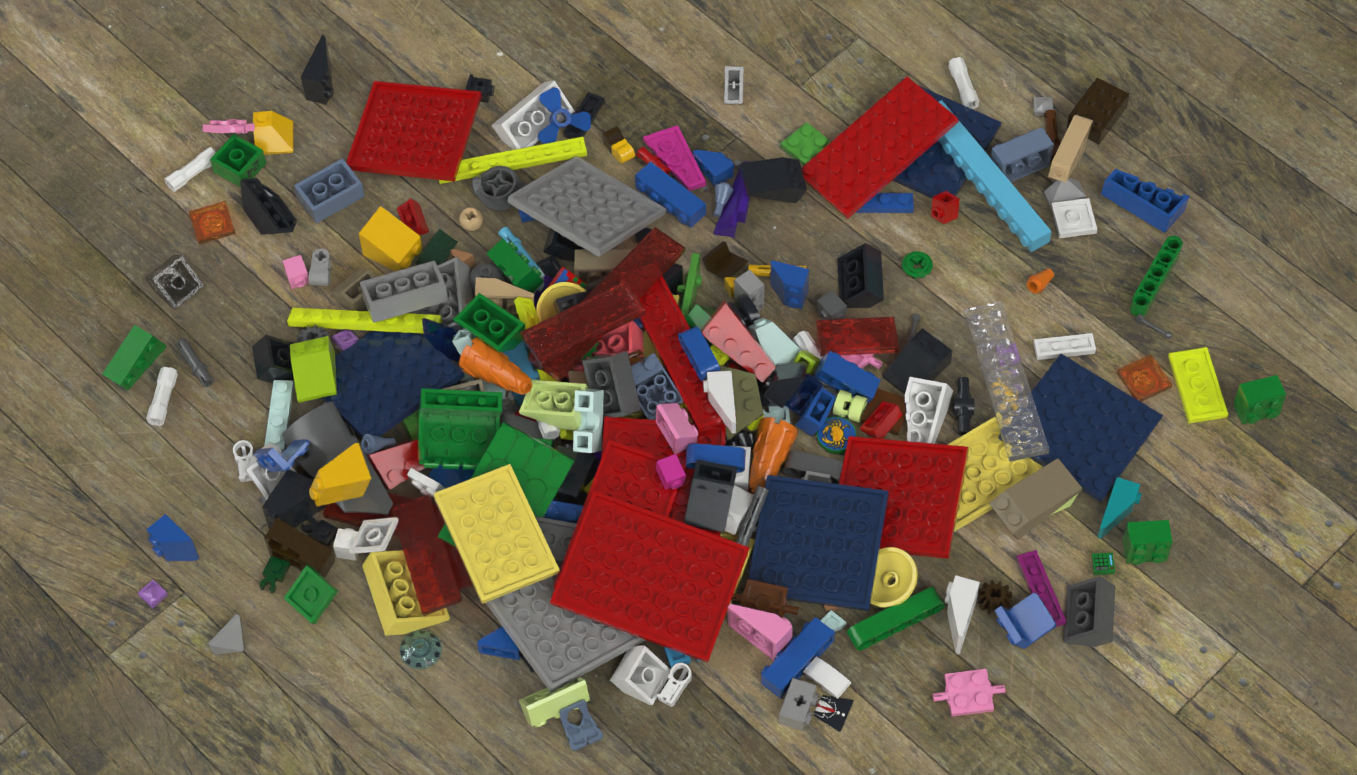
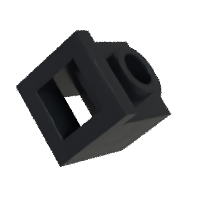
[465,74,495,103]

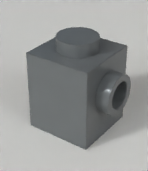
[816,291,847,326]

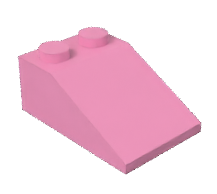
[728,604,792,661]

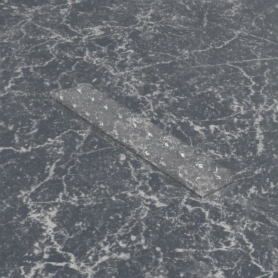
[964,301,1049,462]

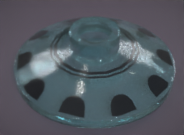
[400,630,442,669]

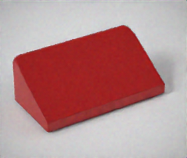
[397,198,429,236]
[860,401,902,439]

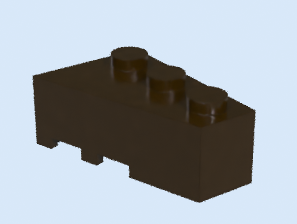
[264,518,336,578]

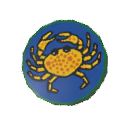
[816,416,856,454]

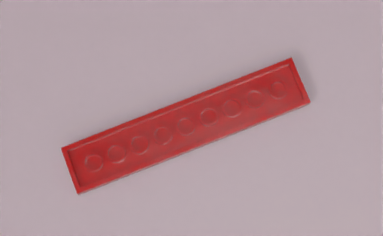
[619,263,736,433]

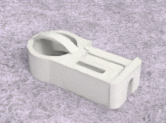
[233,440,254,482]
[657,663,692,707]

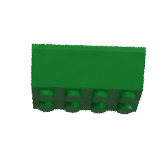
[418,388,502,470]

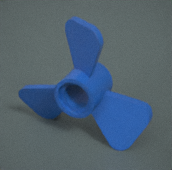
[538,88,591,144]

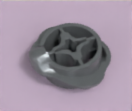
[472,166,525,211]

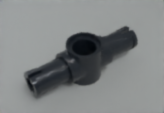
[953,377,975,436]

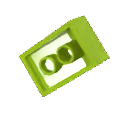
[290,336,337,403]

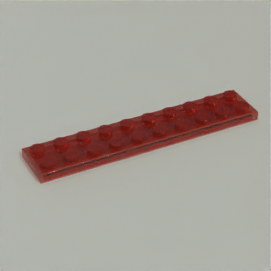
[528,227,685,382]

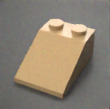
[475,278,534,320]

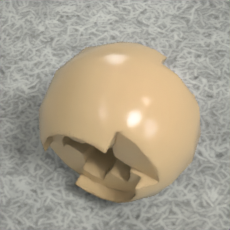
[459,207,483,231]

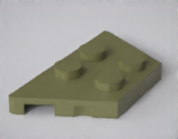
[719,365,763,440]

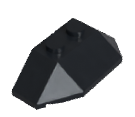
[240,178,297,235]

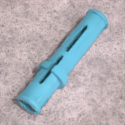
[498,227,540,269]

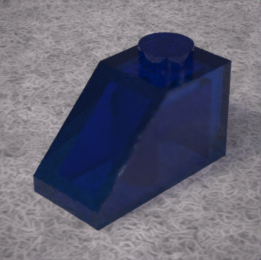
[785,373,824,416]

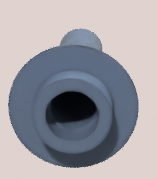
[713,182,734,217]
[361,434,396,454]

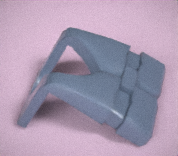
[559,700,603,752]

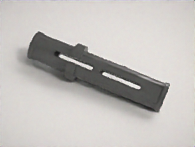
[176,338,214,387]
[736,486,769,547]

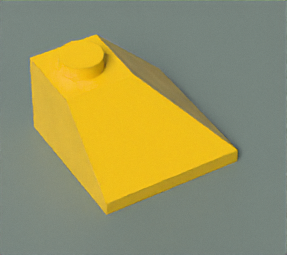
[253,111,294,155]

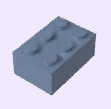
[991,128,1053,182]
[294,158,365,224]

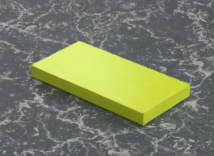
[1168,347,1228,424]

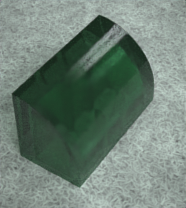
[415,229,458,266]

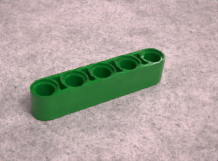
[1130,236,1183,317]
[846,587,945,651]

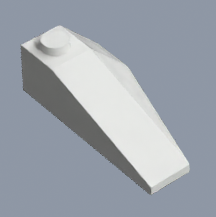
[905,377,953,444]

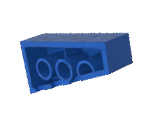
[1101,169,1190,233]

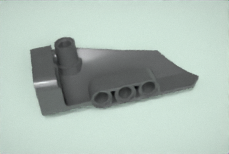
[282,402,393,515]

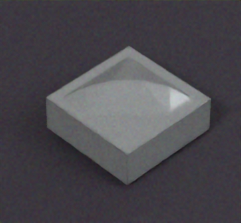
[1033,97,1053,116]

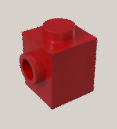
[931,191,960,224]

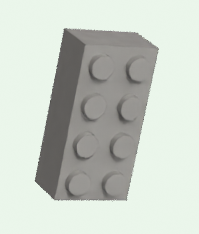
[360,260,448,323]

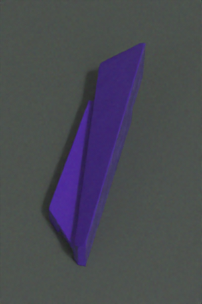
[713,161,750,238]

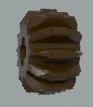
[977,579,1013,616]

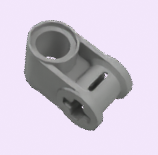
[309,248,331,286]

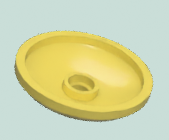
[536,282,586,329]
[871,547,918,608]

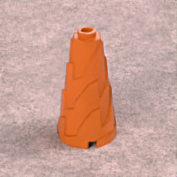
[459,338,532,395]
[748,417,798,494]

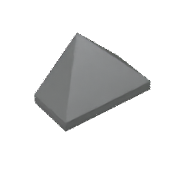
[1043,178,1086,208]
[208,614,244,655]

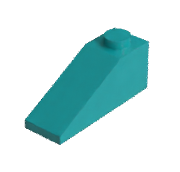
[1098,477,1142,539]

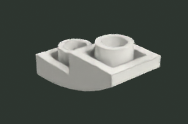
[803,657,851,699]

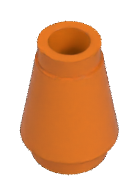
[1027,268,1054,294]

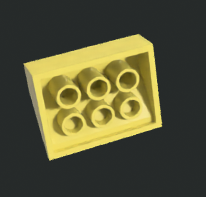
[362,549,450,636]

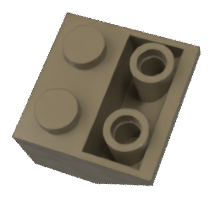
[329,269,377,311]

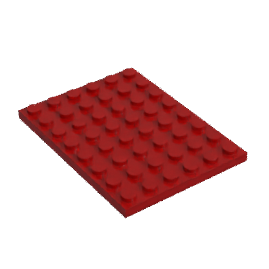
[550,490,750,663]

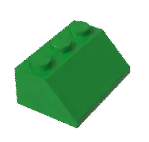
[453,293,526,352]

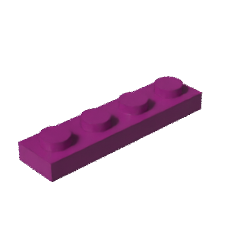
[1016,550,1066,627]

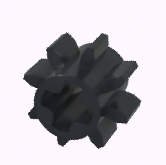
[729,429,755,450]

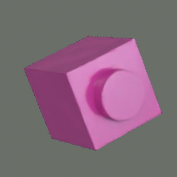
[656,454,686,490]

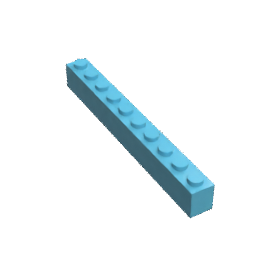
[938,100,1052,252]

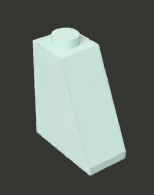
[748,318,802,371]

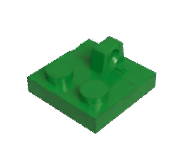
[284,565,338,624]

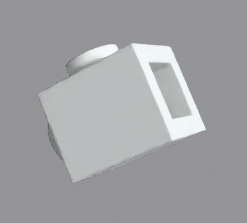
[333,528,358,561]

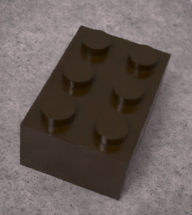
[1067,78,1130,145]

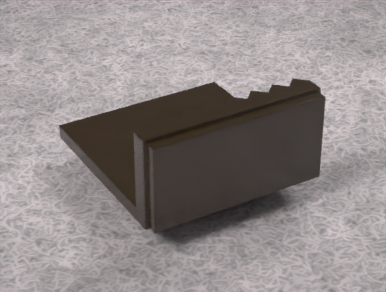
[702,241,748,279]

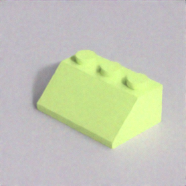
[519,677,590,727]

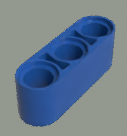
[678,327,721,381]
[686,444,746,473]

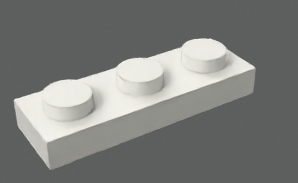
[1033,333,1096,360]

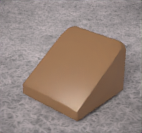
[450,249,475,269]

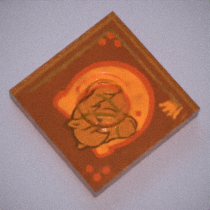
[189,201,236,245]
[1117,355,1172,402]

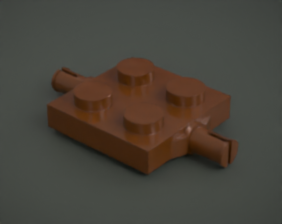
[731,578,799,618]

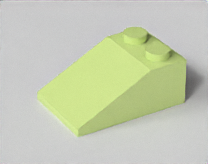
[519,380,589,430]

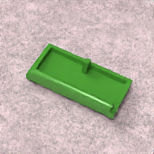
[677,253,702,318]

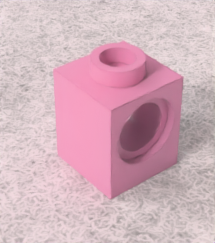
[283,255,309,289]

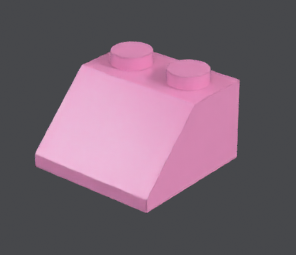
[656,403,698,454]

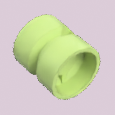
[833,390,868,423]

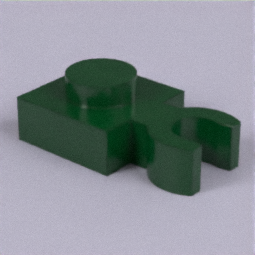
[259,556,291,594]

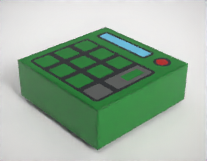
[1091,553,1115,575]

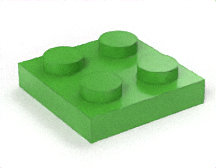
[780,122,831,166]

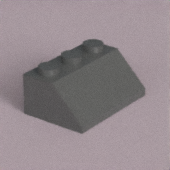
[1064,576,1115,647]

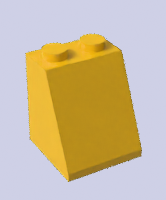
[358,206,422,272]
[309,443,371,506]

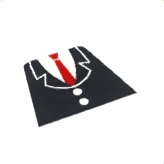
[814,695,854,732]

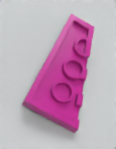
[643,125,706,191]

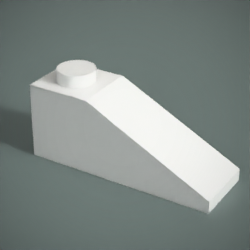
[703,371,736,433]

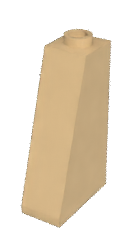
[1048,115,1093,183]

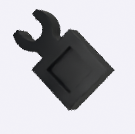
[301,516,338,547]

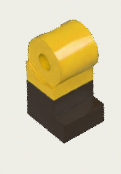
[603,126,635,164]

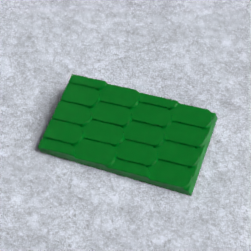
[438,422,575,547]

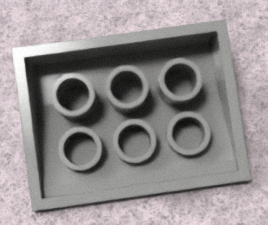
[412,257,473,342]

